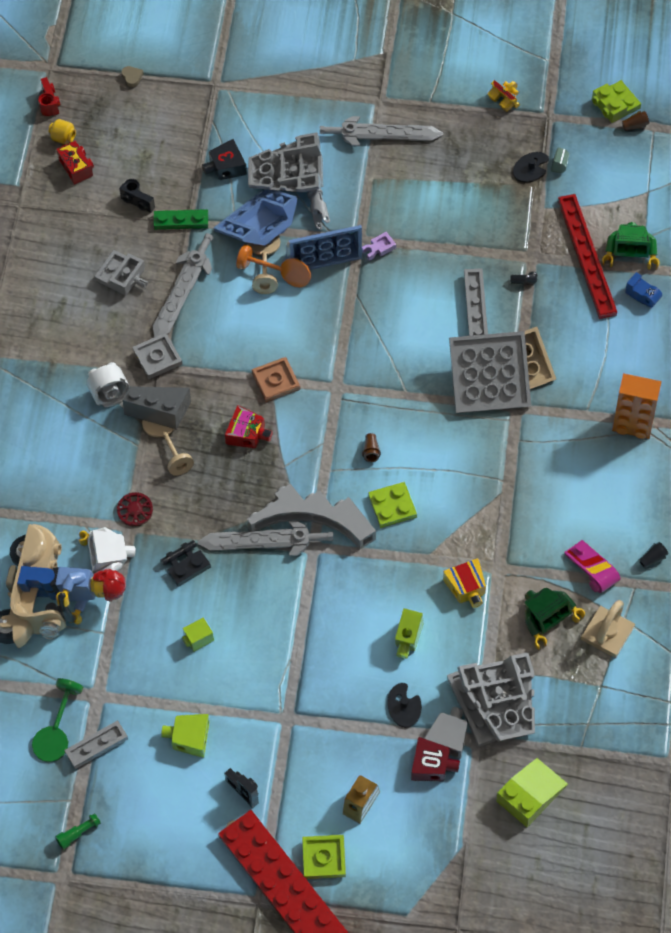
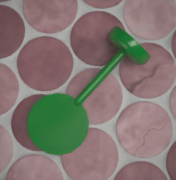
[32,678,84,762]

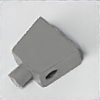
[425,707,467,759]

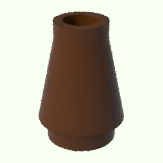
[622,111,650,131]
[362,433,381,462]

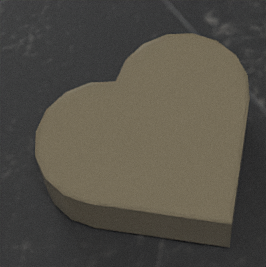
[122,66,144,87]

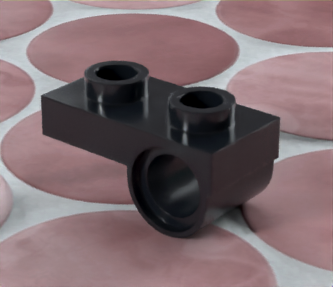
[119,179,155,213]

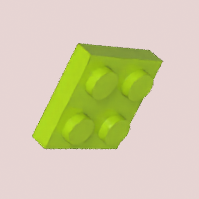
[368,481,417,528]
[302,835,346,879]

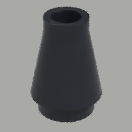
[638,542,669,569]

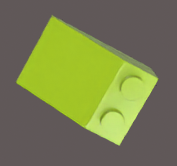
[496,758,568,828]

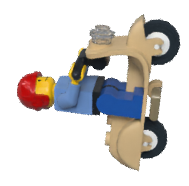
[0,524,126,648]

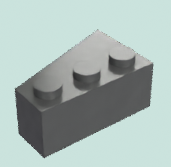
[123,386,191,430]

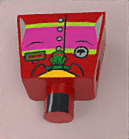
[225,405,273,448]

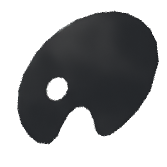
[513,152,549,183]
[388,683,422,728]

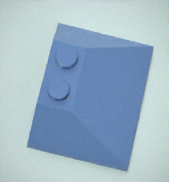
[213,189,297,246]

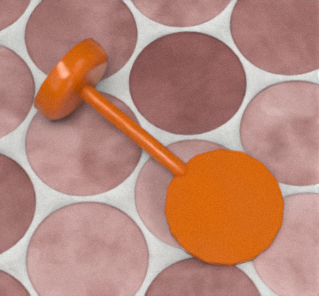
[236,244,311,288]

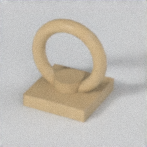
[581,600,635,658]

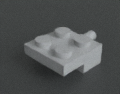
[94,250,148,295]

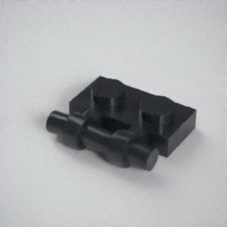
[160,540,211,587]

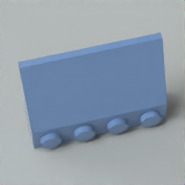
[286,225,362,270]

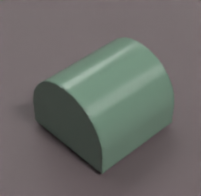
[551,147,569,173]

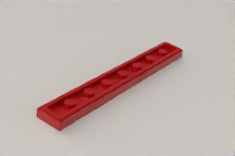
[558,194,617,319]

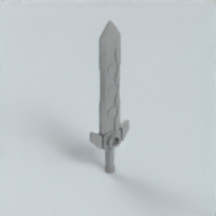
[320,116,444,146]
[153,233,213,337]
[198,520,333,556]

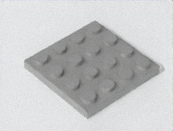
[449,331,531,413]

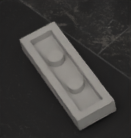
[64,720,128,769]

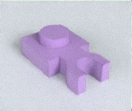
[362,232,396,261]

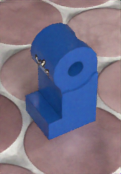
[625,272,662,308]

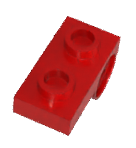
[38,77,61,116]

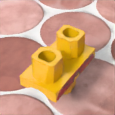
[487,80,520,112]

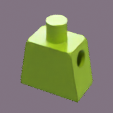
[395,608,424,659]
[161,714,210,758]

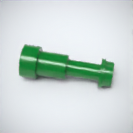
[55,813,101,850]

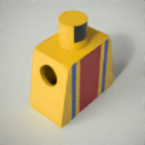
[443,558,486,608]

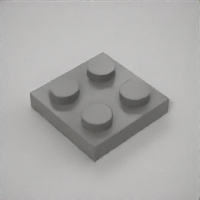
[132,333,183,379]

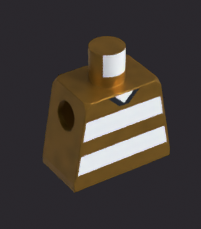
[342,775,380,824]

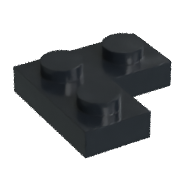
[224,768,259,808]

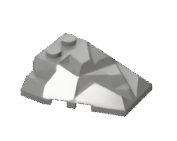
[248,132,323,192]
[457,653,535,742]

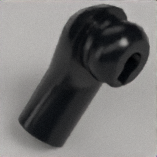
[510,271,538,285]

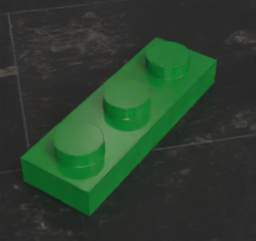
[154,209,209,230]

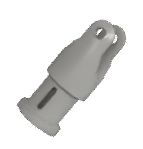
[307,189,330,230]

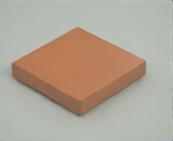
[251,357,301,402]

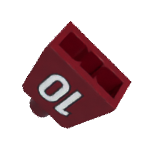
[411,737,460,781]

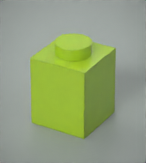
[182,617,214,652]

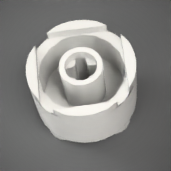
[87,362,130,407]

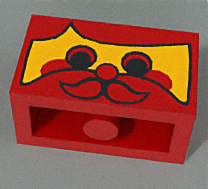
[56,140,94,185]

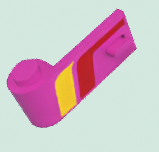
[564,540,621,593]

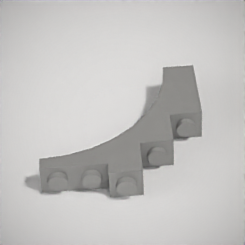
[247,483,376,549]

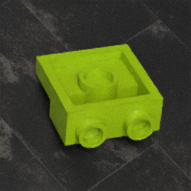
[592,80,641,123]

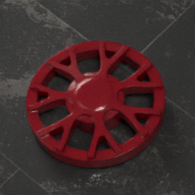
[117,492,153,526]

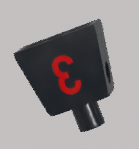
[202,139,247,180]

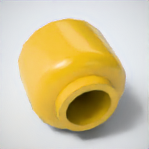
[48,119,76,145]

